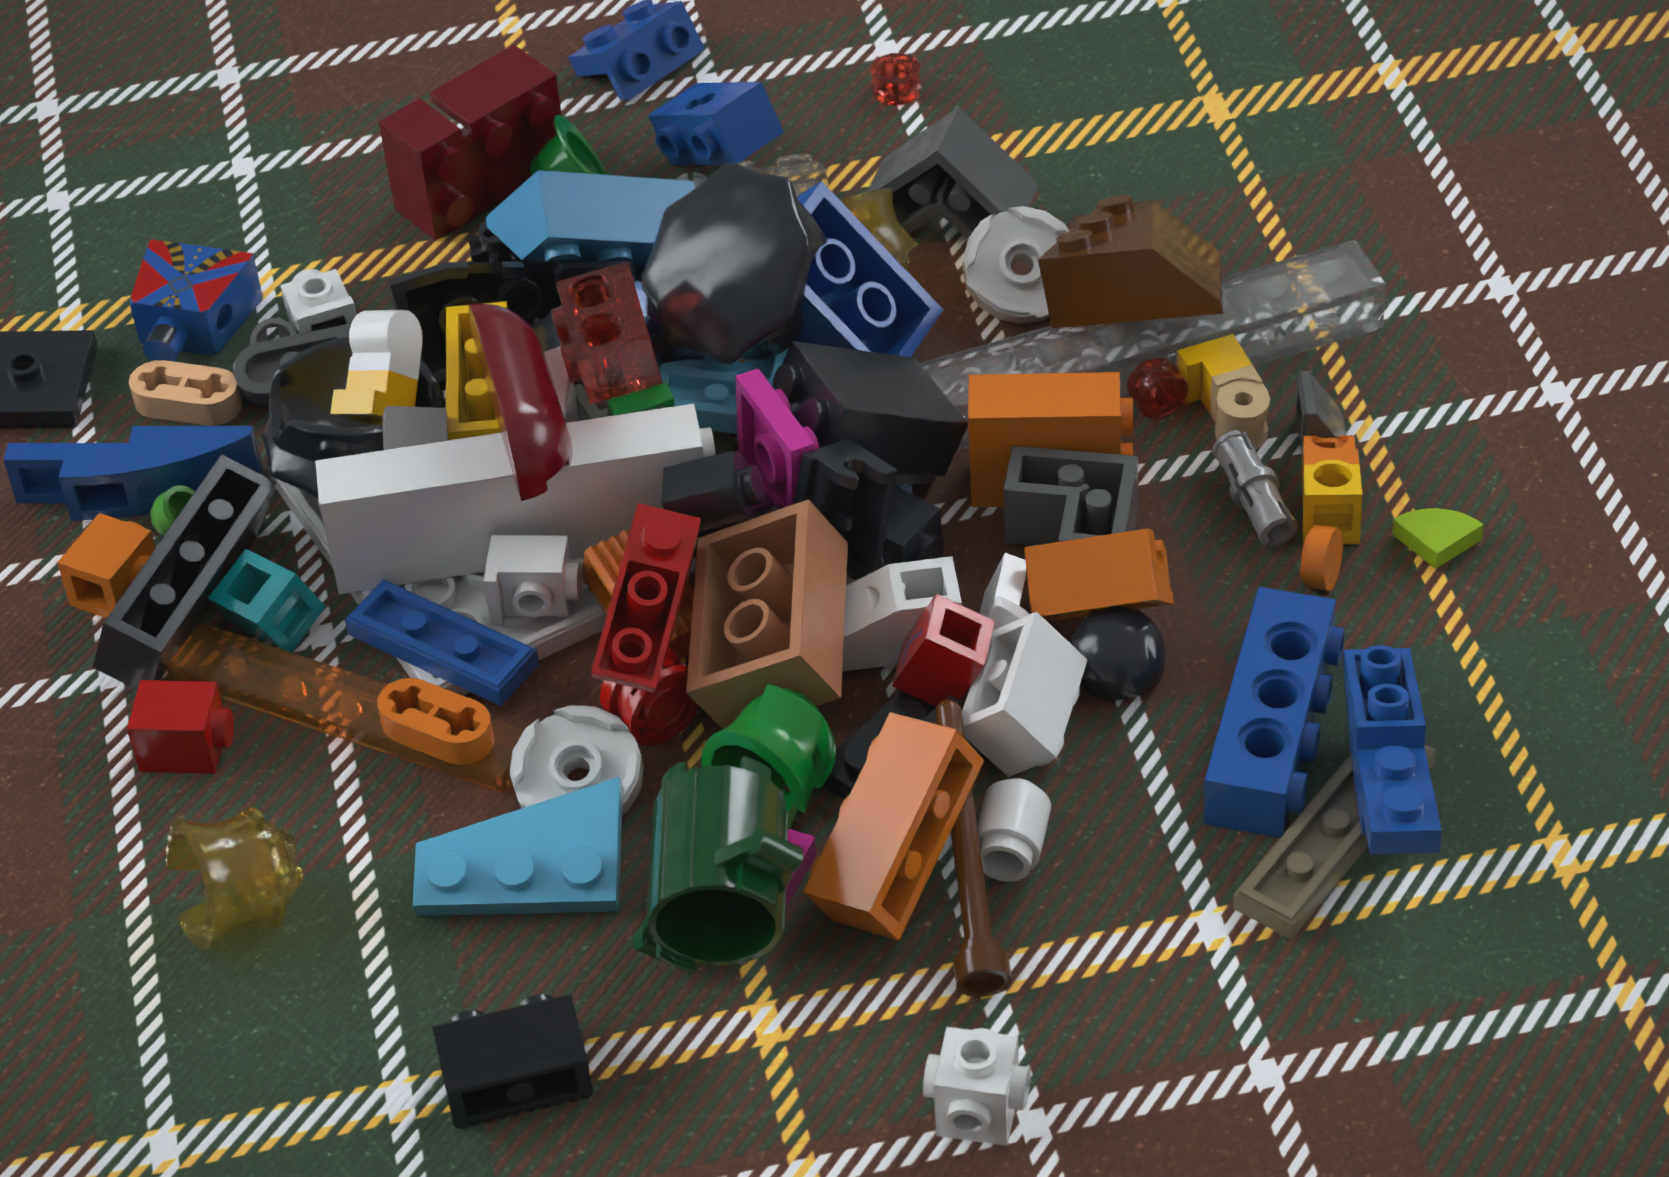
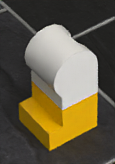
[330,310,422,426]

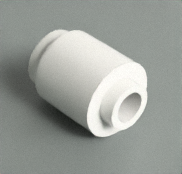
[977,778,1051,882]

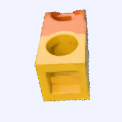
[1302,435,1362,545]

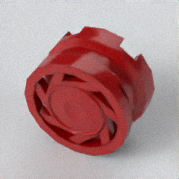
[600,648,700,746]

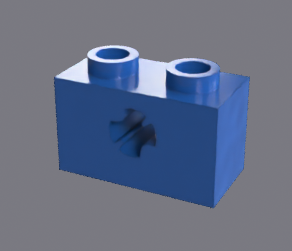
[648,82,784,165]

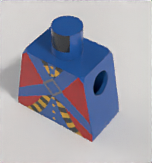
[130,239,263,362]

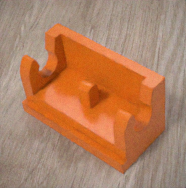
[1024,528,1174,622]

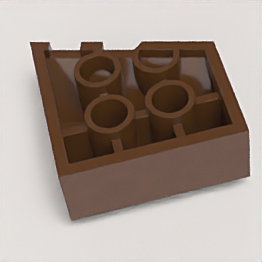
[1038,195,1224,329]

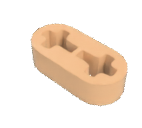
[129,360,243,426]

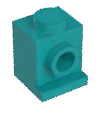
[208,549,326,656]

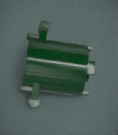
[633,756,804,974]

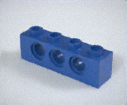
[1203,587,1345,838]

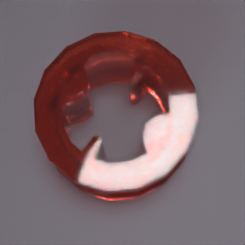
[871,53,921,106]
[1126,357,1188,419]

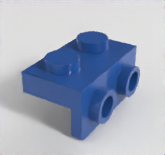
[568,0,704,101]

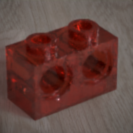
[551,262,663,404]

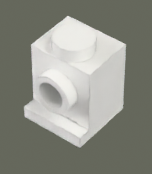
[280,269,356,334]
[483,535,583,625]

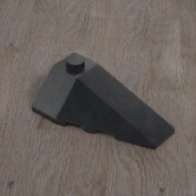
[388,261,637,382]

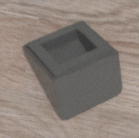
[1295,371,1346,454]

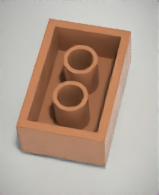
[686,499,848,729]

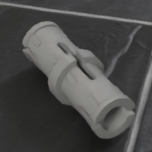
[1212,430,1298,547]

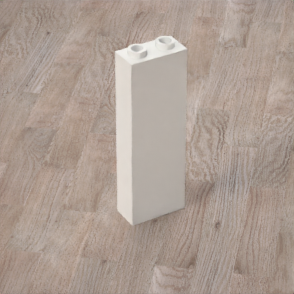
[315,404,716,594]

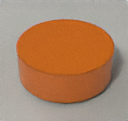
[1300,525,1343,591]

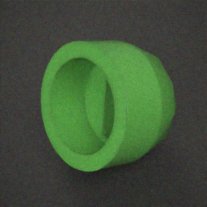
[150,485,195,536]

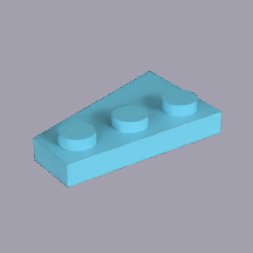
[412,776,623,916]

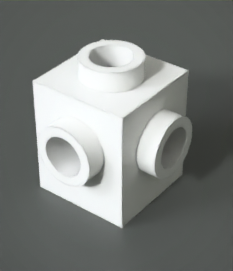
[923,1027,1031,1146]

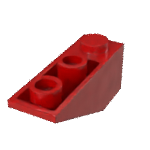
[590,503,701,693]

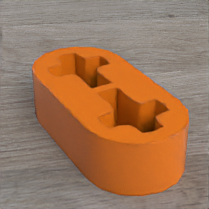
[377,678,495,765]

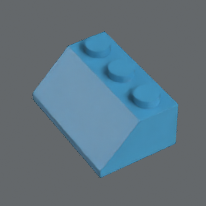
[486,170,695,267]

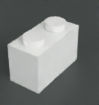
[962,612,1087,777]

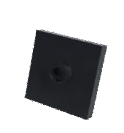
[0,330,98,427]

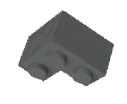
[863,107,1039,240]
[1003,446,1138,546]

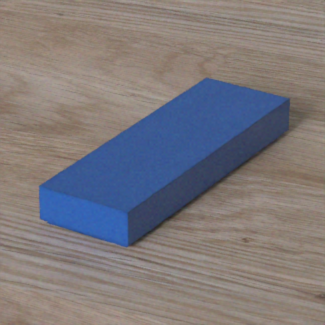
[344,579,539,706]

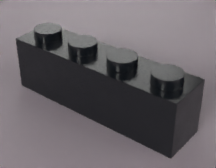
[92,454,277,690]

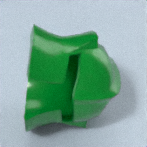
[701,683,836,829]

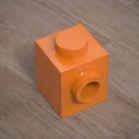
[57,513,156,618]

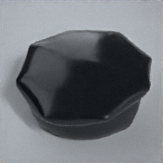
[641,163,827,365]
[262,337,446,499]

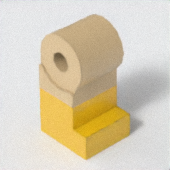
[1176,334,1270,449]

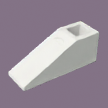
[842,556,962,672]

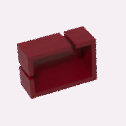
[378,44,562,241]

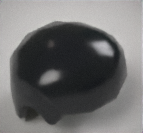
[1070,606,1166,701]

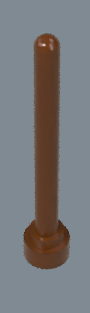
[935,700,1012,997]

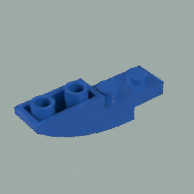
[3,426,263,521]
[1343,645,1442,854]

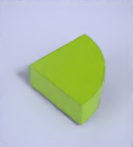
[1392,508,1484,569]

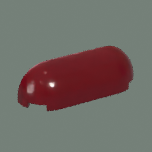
[468,303,572,502]

